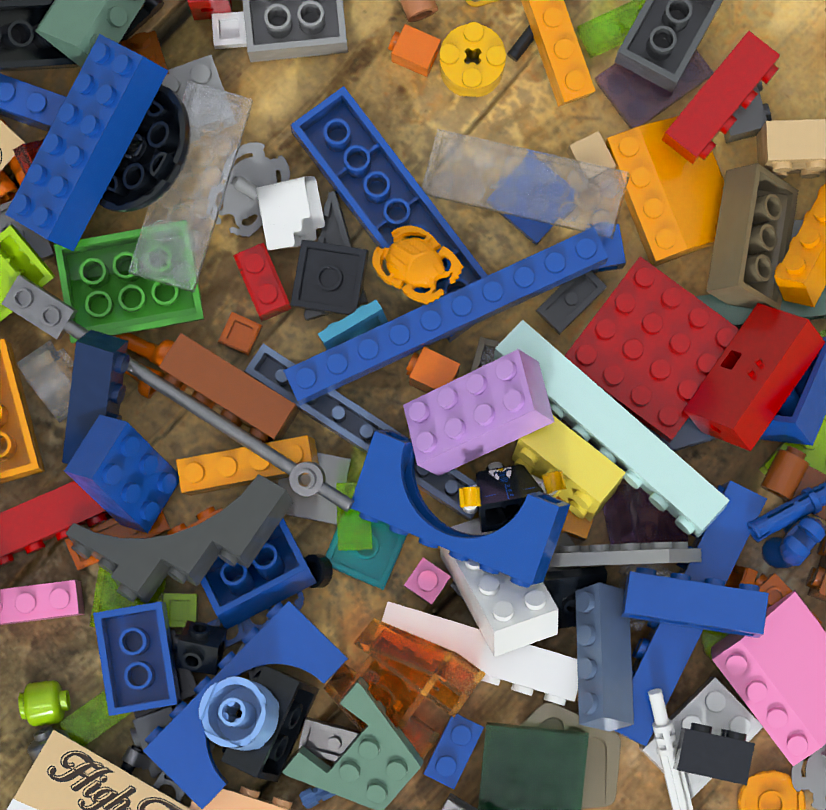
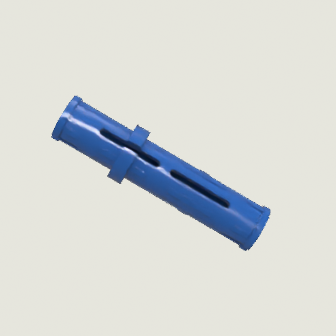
[747,481,826,542]

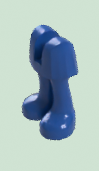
[762,515,826,569]

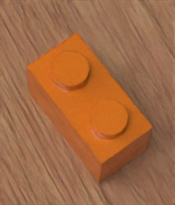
[406,347,461,393]

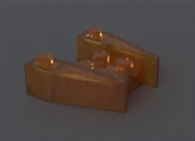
[324,618,485,759]

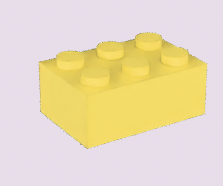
[511,415,626,522]

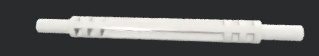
[648,688,694,810]

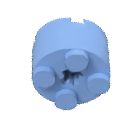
[199,676,279,751]

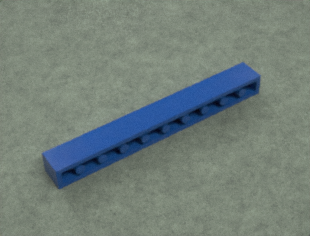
[283,227,609,406]

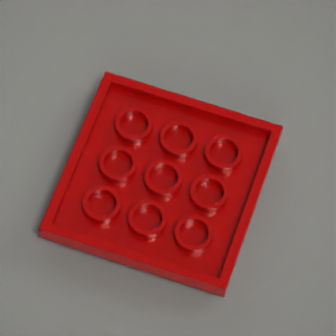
[565,256,739,443]

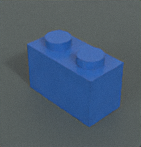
[423,712,484,789]

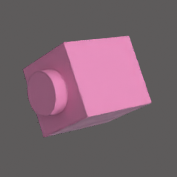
[404,557,451,606]

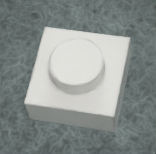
[211,11,247,49]

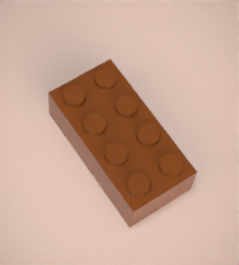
[159,333,299,443]

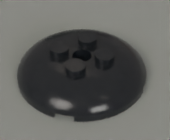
[99,84,191,212]

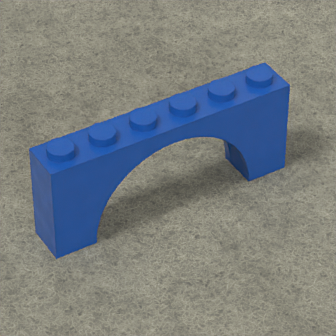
[351,429,571,588]
[143,601,349,809]

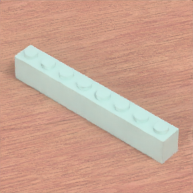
[494,320,730,537]

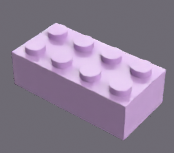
[403,349,555,476]

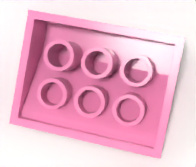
[711,590,826,766]

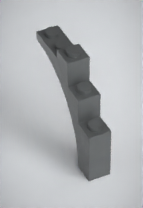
[66,474,293,604]

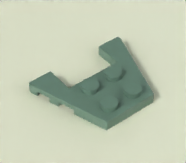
[282,676,424,810]

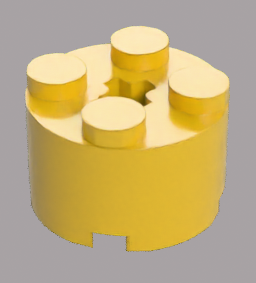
[439,22,506,97]

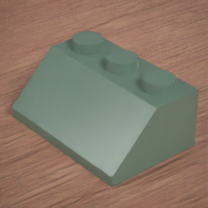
[35,0,145,68]

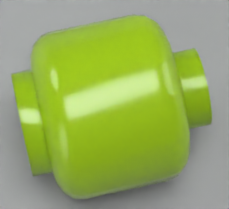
[18,680,71,726]

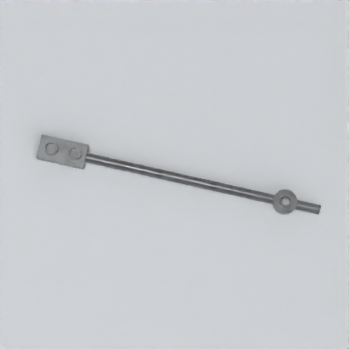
[1,275,354,512]

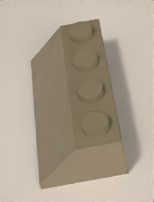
[706,163,799,310]

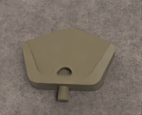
[499,702,621,810]

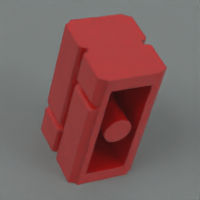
[233,243,292,322]

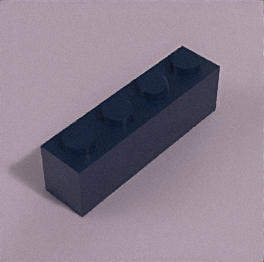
[62,330,130,464]

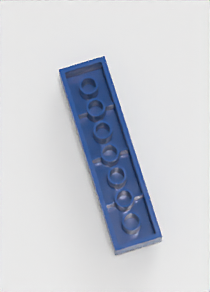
[290,86,488,343]
[613,480,767,746]

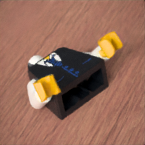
[459,462,567,533]

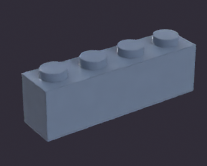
[575,582,634,732]

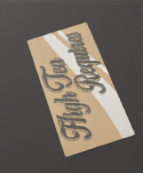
[7,730,191,810]

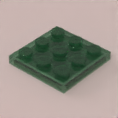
[478,722,589,810]

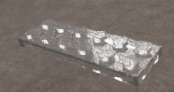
[128,81,253,293]
[421,129,630,239]

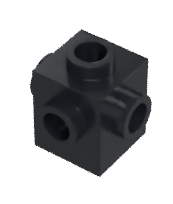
[172,620,227,676]

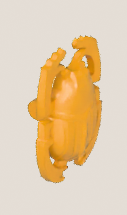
[372,225,464,305]

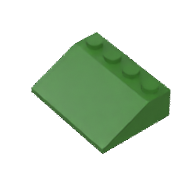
[54,220,204,343]

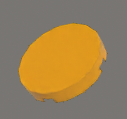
[737,770,806,810]

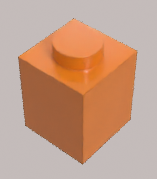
[388,24,441,77]

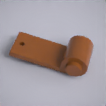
[760,446,826,521]

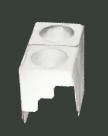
[256,176,325,251]

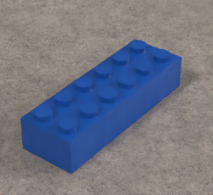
[5,34,168,251]

